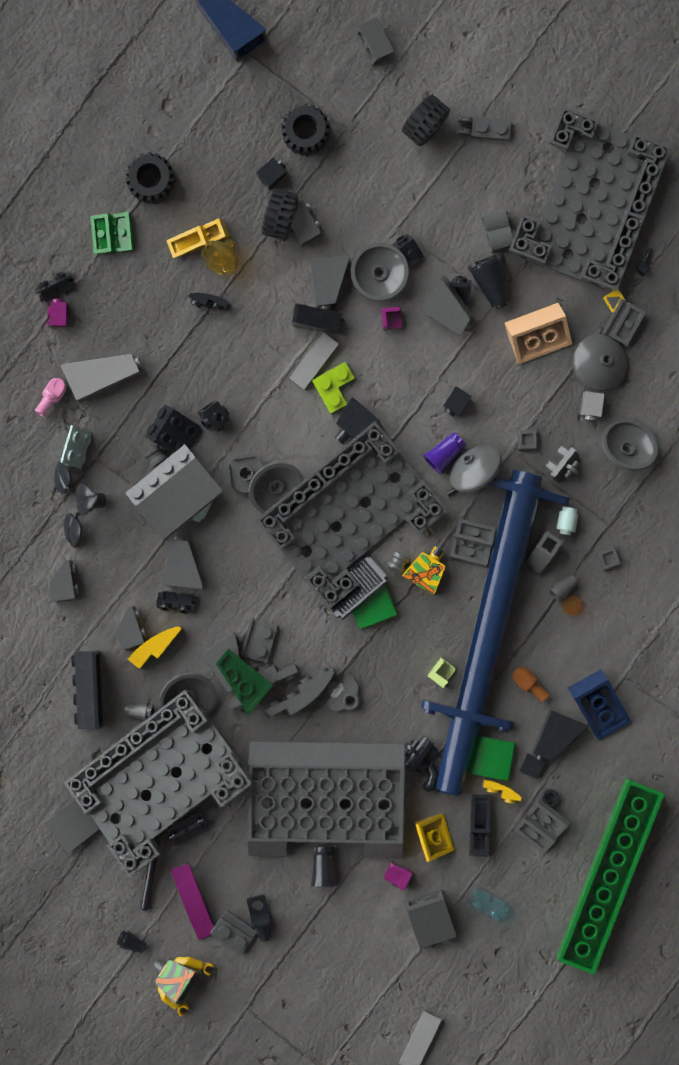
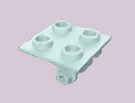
[61,425,92,469]

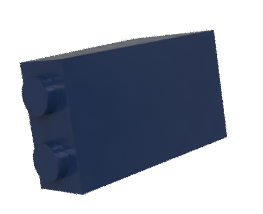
[195,0,267,61]

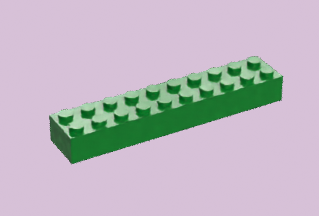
[556,778,664,975]

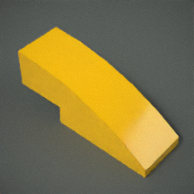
[166,219,231,258]
[128,626,183,669]

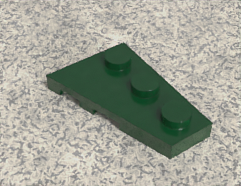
[216,648,273,715]

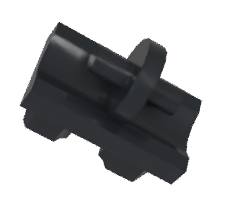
[404,736,438,773]

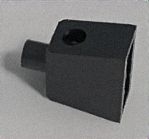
[334,397,380,445]

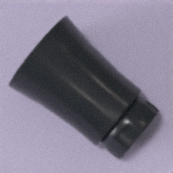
[310,847,337,887]

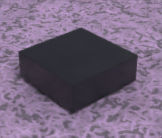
[519,753,545,779]

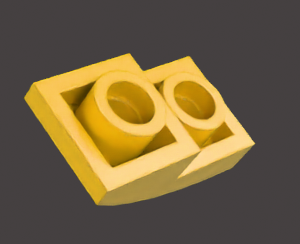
[482,778,521,804]

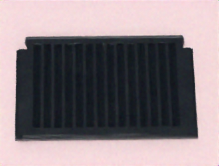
[330,553,388,620]

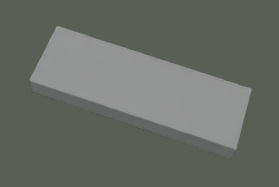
[289,333,339,390]
[399,1010,442,1065]

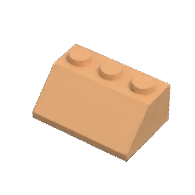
[505,303,572,364]

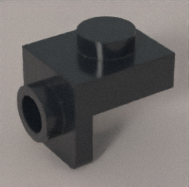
[392,234,424,267]
[450,276,472,304]

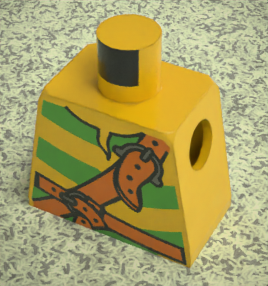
[402,546,445,595]

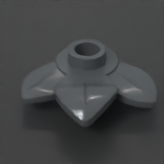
[326,675,360,711]

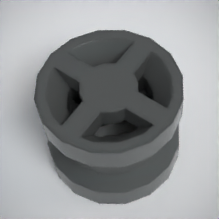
[143,445,167,468]
[387,551,410,573]

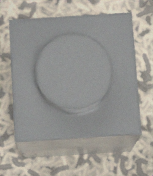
[580,391,604,421]

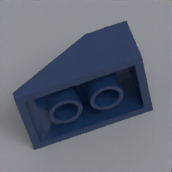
[568,669,631,741]

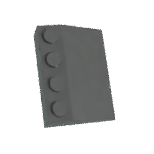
[126,444,224,541]

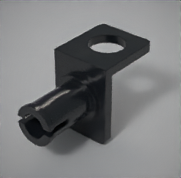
[246,894,271,941]

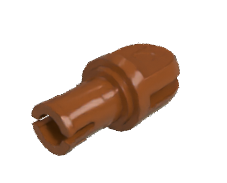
[513,667,550,703]

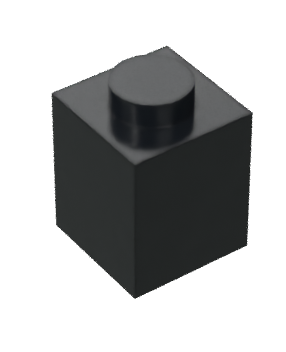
[256,158,286,190]
[443,386,472,418]

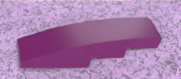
[171,863,214,940]

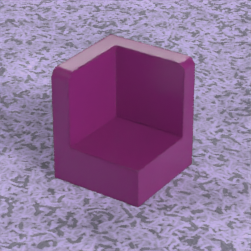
[381,307,402,330]
[384,861,412,891]

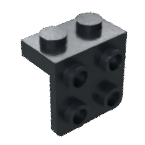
[145,404,201,454]

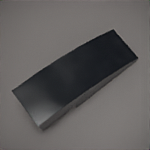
[468,794,491,857]

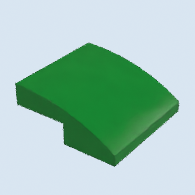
[90,212,135,254]
[353,585,398,629]
[468,735,516,781]

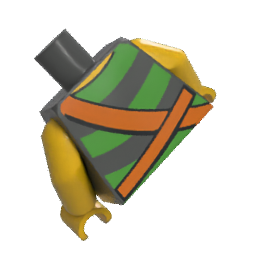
[153,957,214,1016]

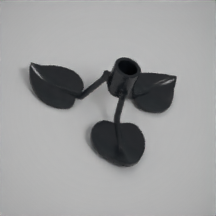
[54,461,106,548]

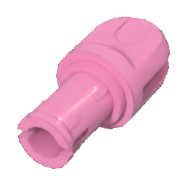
[34,378,66,417]

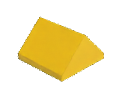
[415,813,454,862]

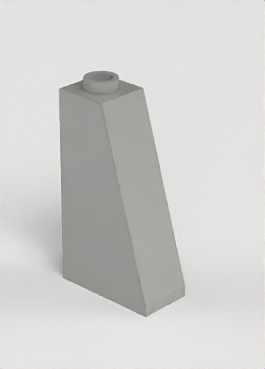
[60,354,142,402]

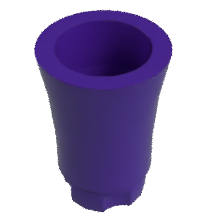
[423,432,466,475]

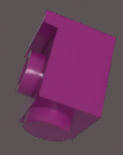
[47,299,69,328]

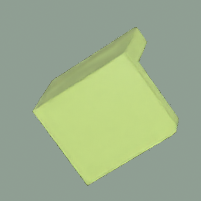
[427,657,456,688]

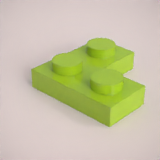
[312,362,355,414]

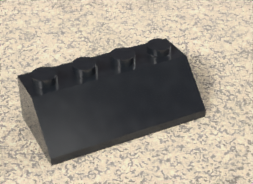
[71,650,103,730]

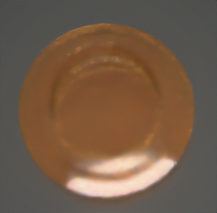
[562,596,582,615]

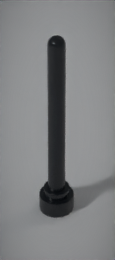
[141,832,164,911]

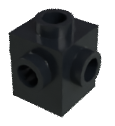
[197,401,230,432]

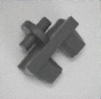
[545,445,580,482]

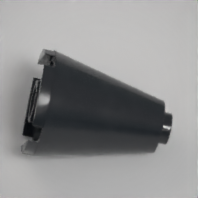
[468,253,510,309]

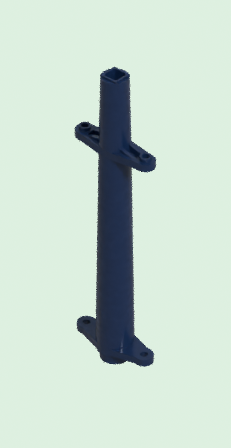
[421,470,570,797]

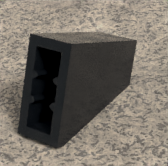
[292,303,344,334]
[532,709,587,762]

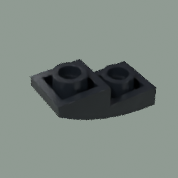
[188,293,230,311]

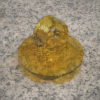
[201,237,238,275]

